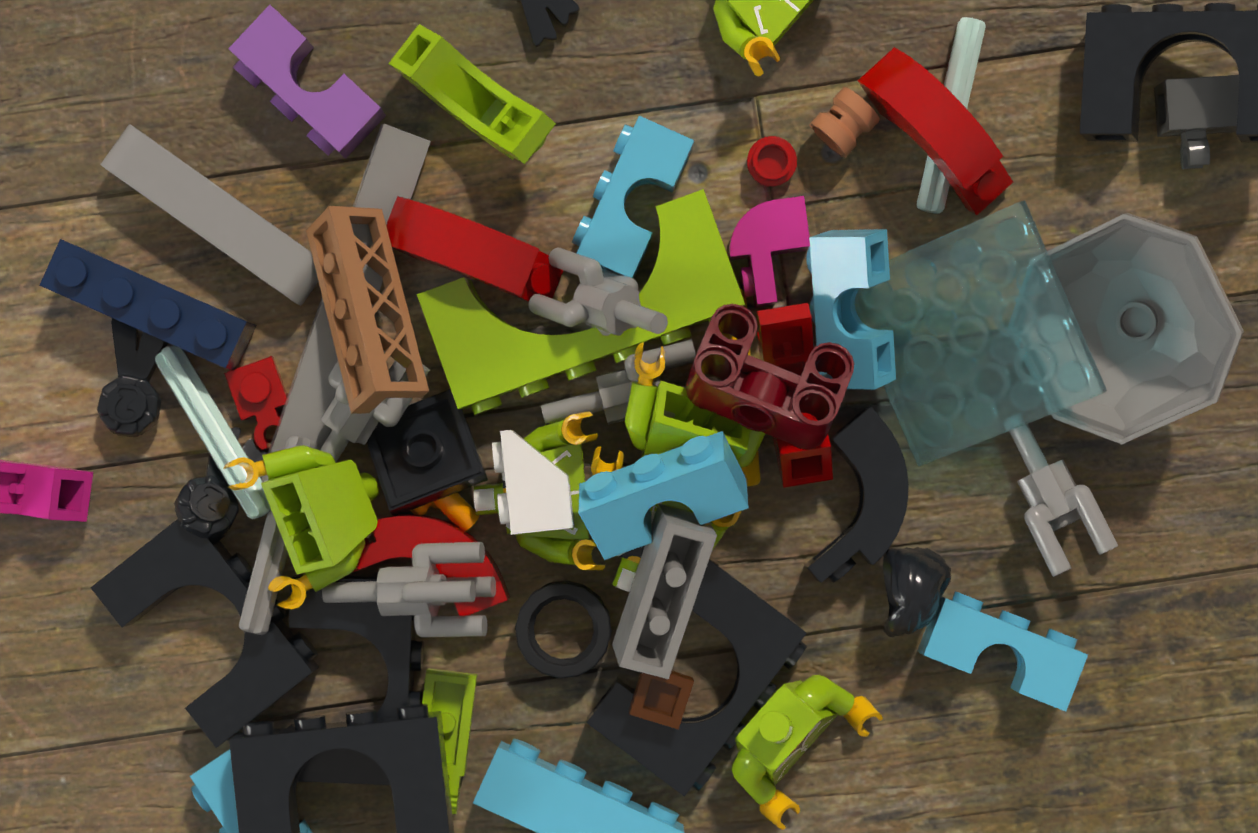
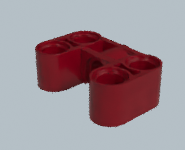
[685,304,854,449]

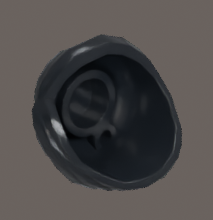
[883,547,951,637]

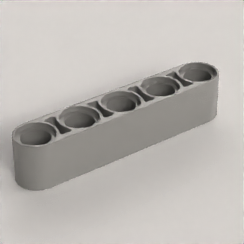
[100,124,319,306]

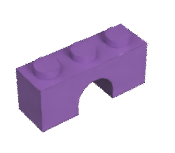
[228,5,386,159]

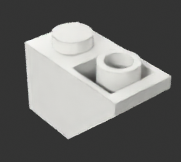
[492,430,574,535]

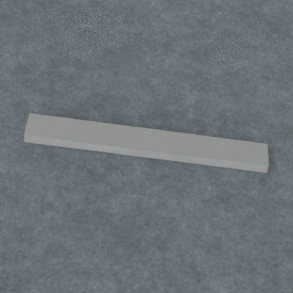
[260,124,431,482]

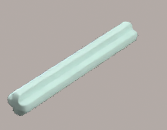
[916,17,986,213]
[155,346,271,519]

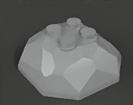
[1009,213,1244,444]

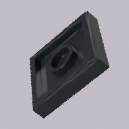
[367,389,488,516]

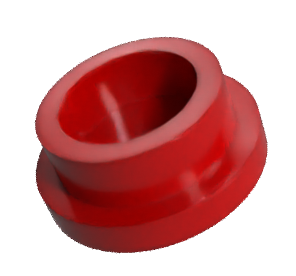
[747,136,797,187]

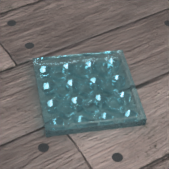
[855,200,1107,467]

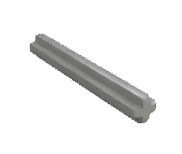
[239,436,315,635]

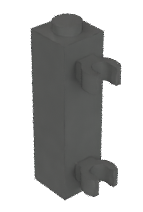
[1154,75,1239,169]

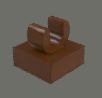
[629,671,694,730]

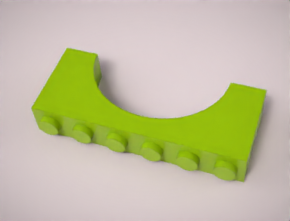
[417,189,746,415]

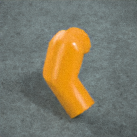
[410,492,480,532]

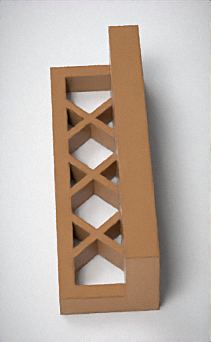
[306,206,429,414]

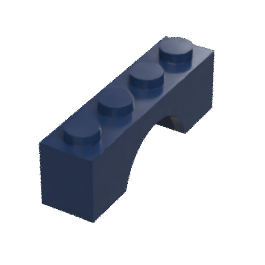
[39,239,257,370]

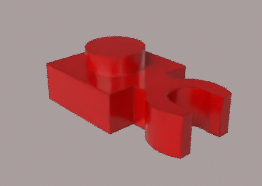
[224,356,288,450]

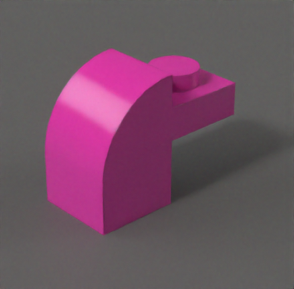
[728,196,810,308]
[0,460,93,522]

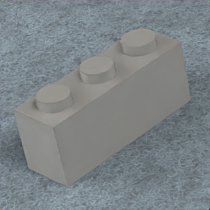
[612,504,717,679]

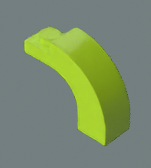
[388,24,556,164]

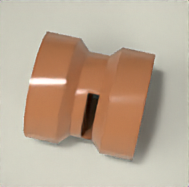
[810,87,880,158]

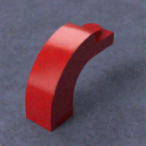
[857,47,1014,216]
[386,196,563,302]
[757,303,833,488]
[353,514,510,616]

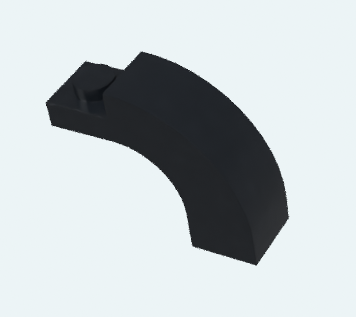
[804,406,909,583]

